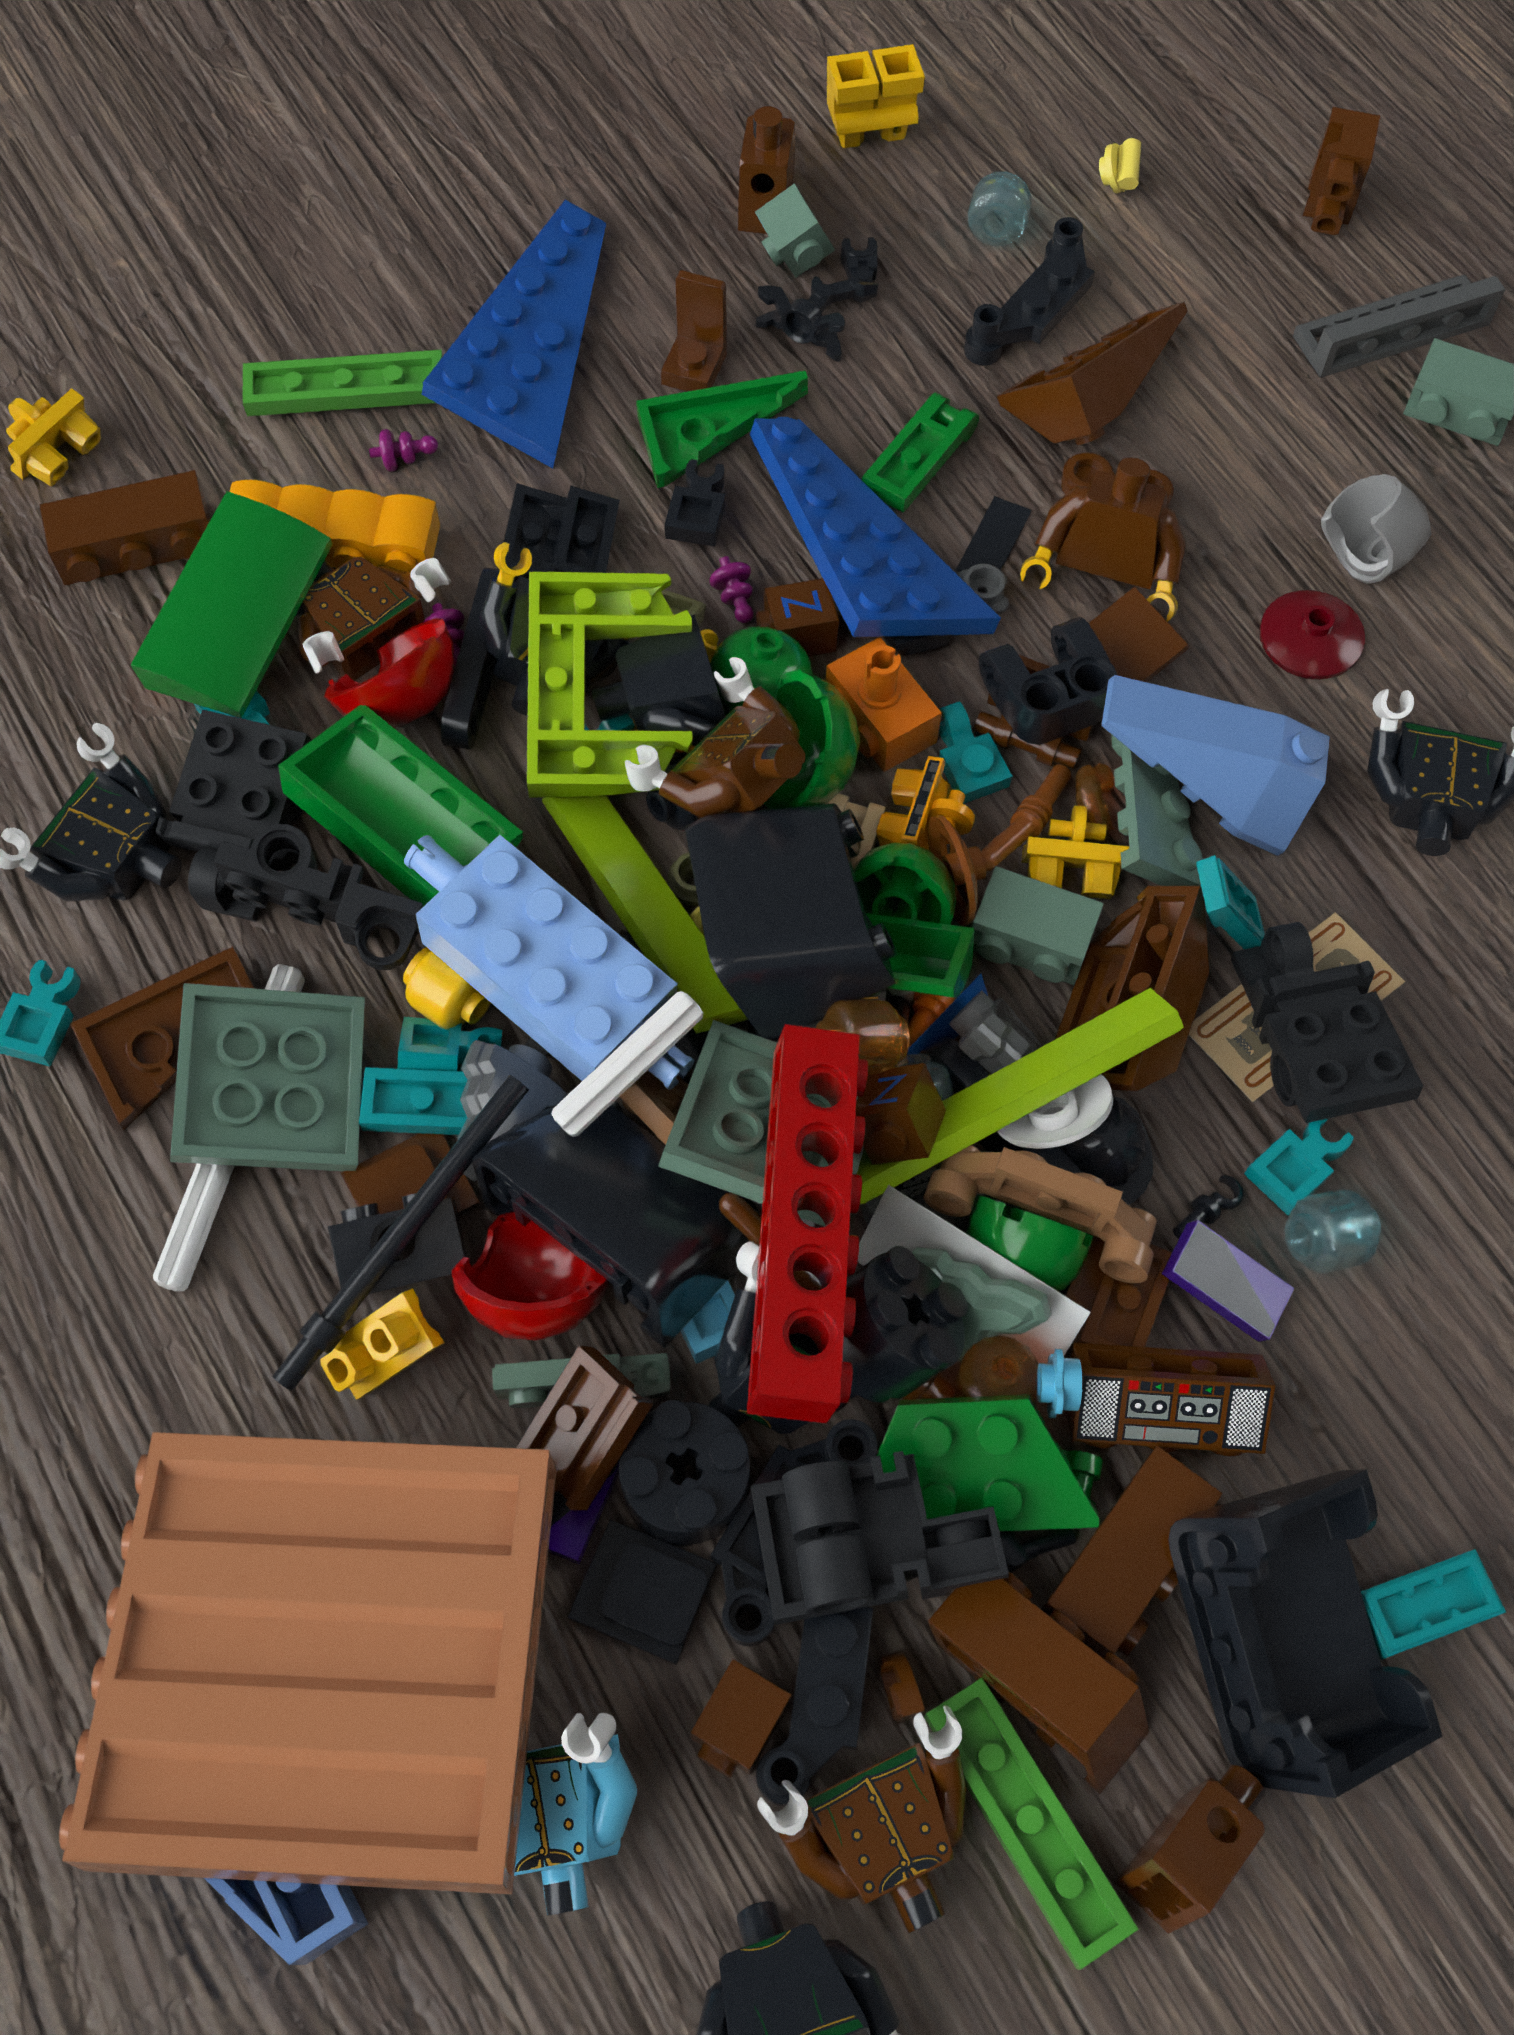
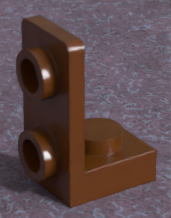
[661,270,727,391]

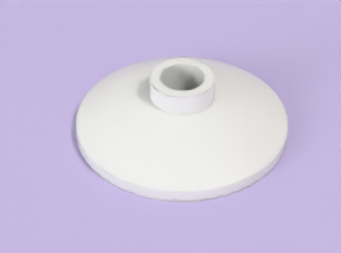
[997,1074,1113,1149]

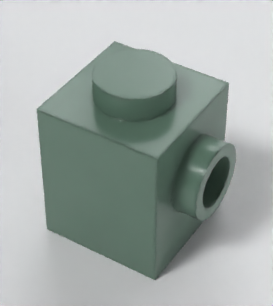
[755,183,835,278]

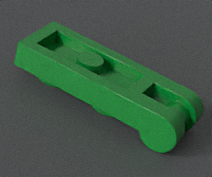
[862,392,979,513]

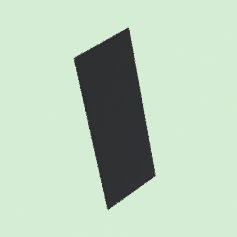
[956,496,1032,572]

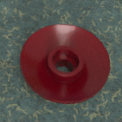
[1259,590,1365,680]

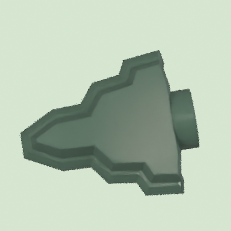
[912,1247,1052,1362]

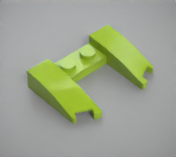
[527,572,693,798]

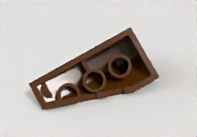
[997,302,1188,445]

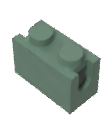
[1403,338,1514,446]
[972,866,1104,985]

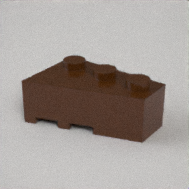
[928,1571,1149,1795]

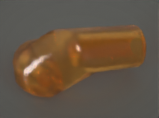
[1075,763,1114,833]

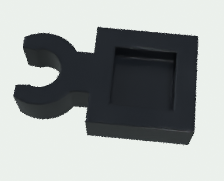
[664,459,725,547]

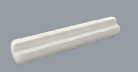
[551,991,704,1137]

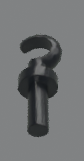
[1173,1175,1244,1239]

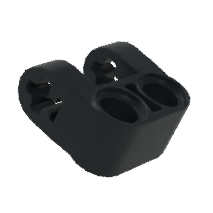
[979,617,1117,745]

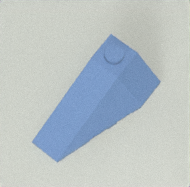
[1101,675,1330,856]

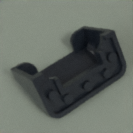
[685,803,897,1040]
[472,1101,760,1348]
[1168,1469,1443,1798]

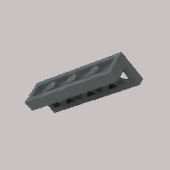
[1293,274,1506,378]

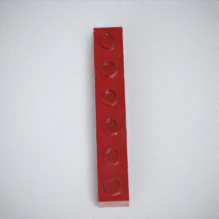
[747,1024,868,1423]

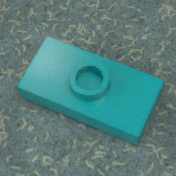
[1196,855,1265,949]
[1361,1549,1506,1660]

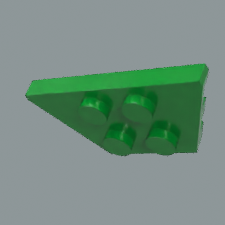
[876,1394,1099,1531]

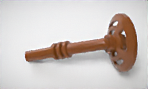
[928,764,1072,926]

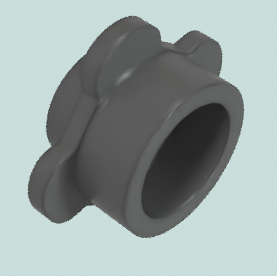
[958,564,1009,615]

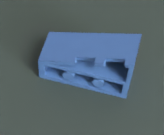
[204,1878,368,1965]

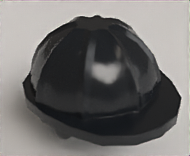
[1059,1096,1153,1205]

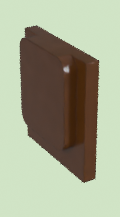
[1089,586,1189,682]
[341,1133,480,1242]

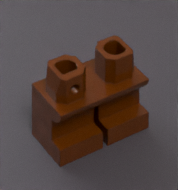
[1302,107,1380,235]

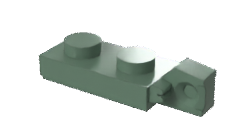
[492,1353,670,1408]

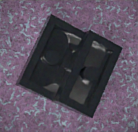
[497,483,620,582]

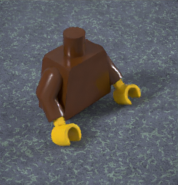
[1020,457,1186,622]

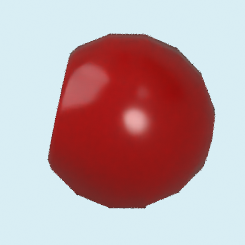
[324,618,455,728]
[451,1212,610,1341]

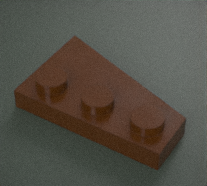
[70,946,254,1130]

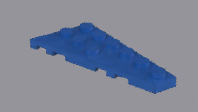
[422,200,606,469]
[750,417,1001,637]

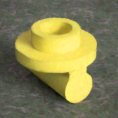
[1099,138,1141,193]

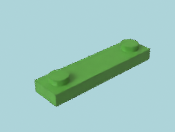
[243,350,443,416]
[924,1678,1139,1970]

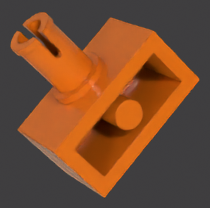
[826,637,942,772]

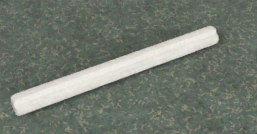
[153,964,305,1292]

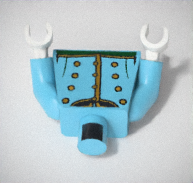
[514,1713,637,1915]

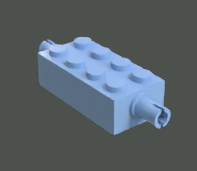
[404,835,694,1090]

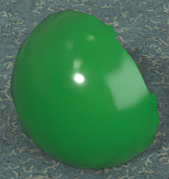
[764,670,861,809]

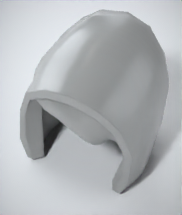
[1321,474,1431,584]

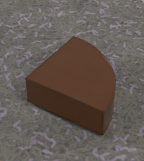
[877,1651,925,1724]

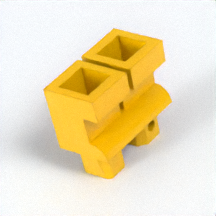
[827,44,925,148]

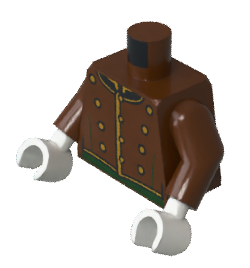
[297,557,451,681]
[625,657,806,818]
[757,1705,966,1933]

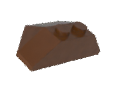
[1055,886,1209,1091]

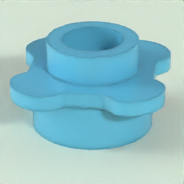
[1036,1349,1082,1418]

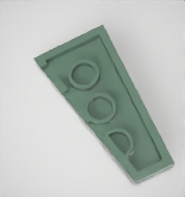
[1111,734,1203,888]

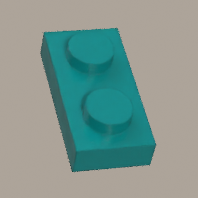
[359,1067,468,1135]

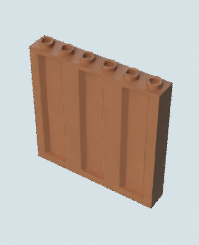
[59,1432,557,1894]

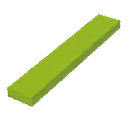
[542,795,748,1034]
[857,988,1184,1204]

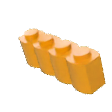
[229,480,440,572]

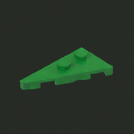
[636,370,808,488]

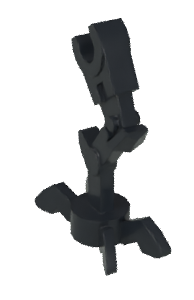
[755,237,879,362]

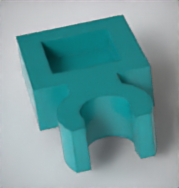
[0,960,81,1067]
[397,1017,502,1071]
[1244,1118,1354,1216]

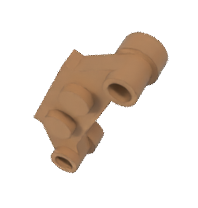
[924,1145,1157,1283]

